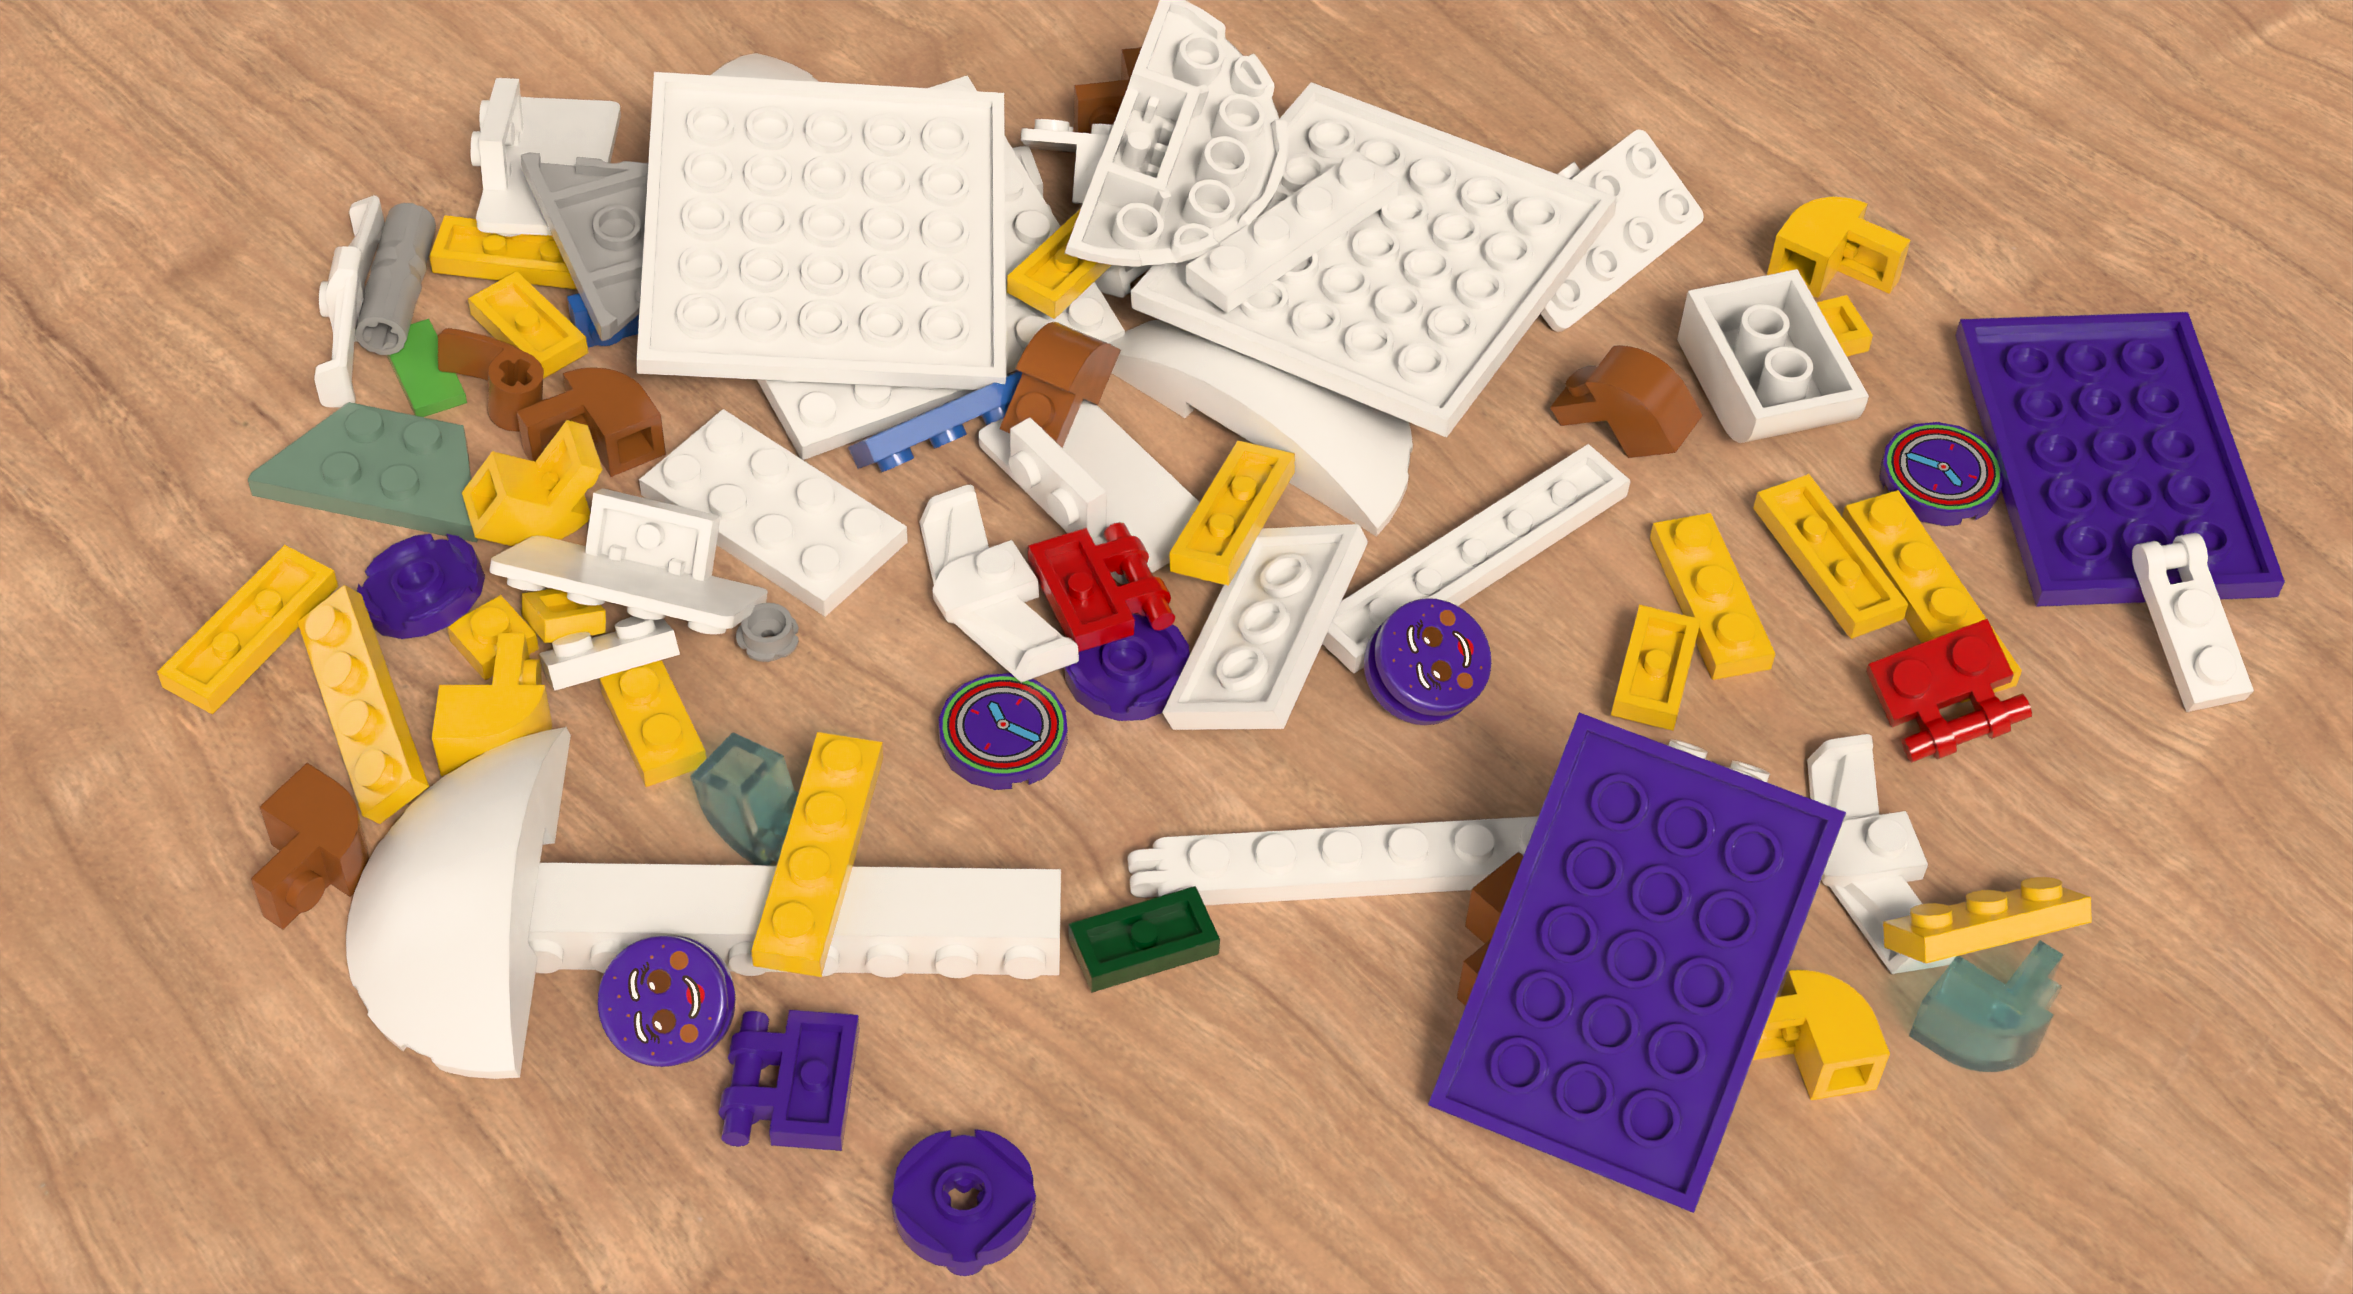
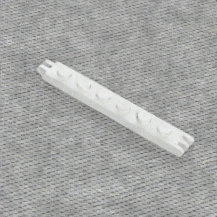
[1128,816,1539,905]

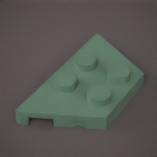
[248,402,478,543]

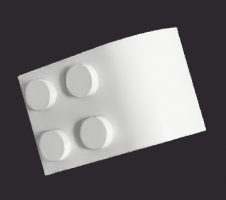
[1677,269,1869,443]

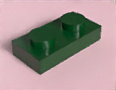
[1068,886,1220,993]

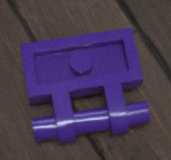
[718,1010,860,1151]

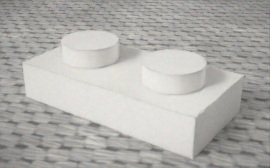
[539,616,680,691]

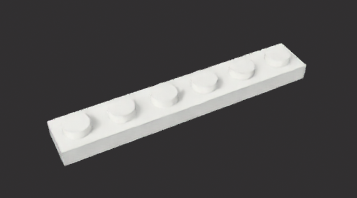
[1322,444,1630,673]

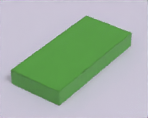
[387,319,467,417]

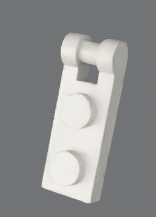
[2132,533,2254,712]

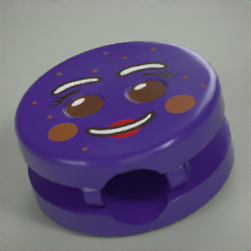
[1364,598,1492,725]
[598,935,736,1067]

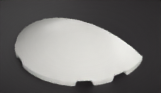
[1064,0,1288,267]
[1109,319,1413,536]
[346,727,571,1079]

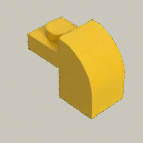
[1767,197,1911,298]
[462,420,603,546]
[432,633,552,777]
[1753,970,1890,1100]

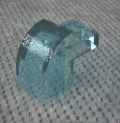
[690,732,799,866]
[1909,940,2064,1072]

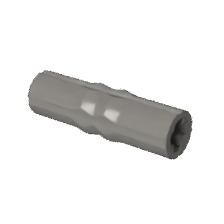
[355,203,436,355]

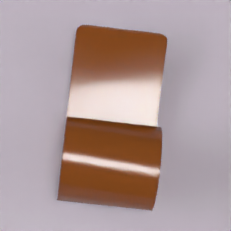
[438,328,544,432]

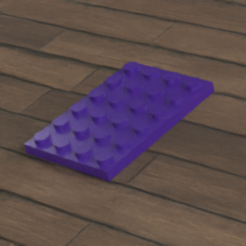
[1955,312,2285,607]
[1428,712,1846,1213]

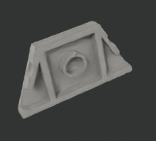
[521,152,649,341]

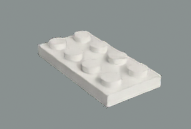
[639,409,908,617]
[1162,524,1368,730]

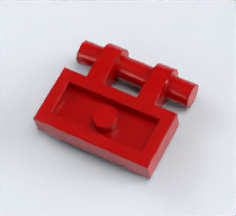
[1028,522,1175,652]
[1866,619,2032,763]

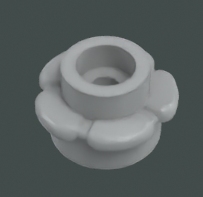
[736,603,799,662]

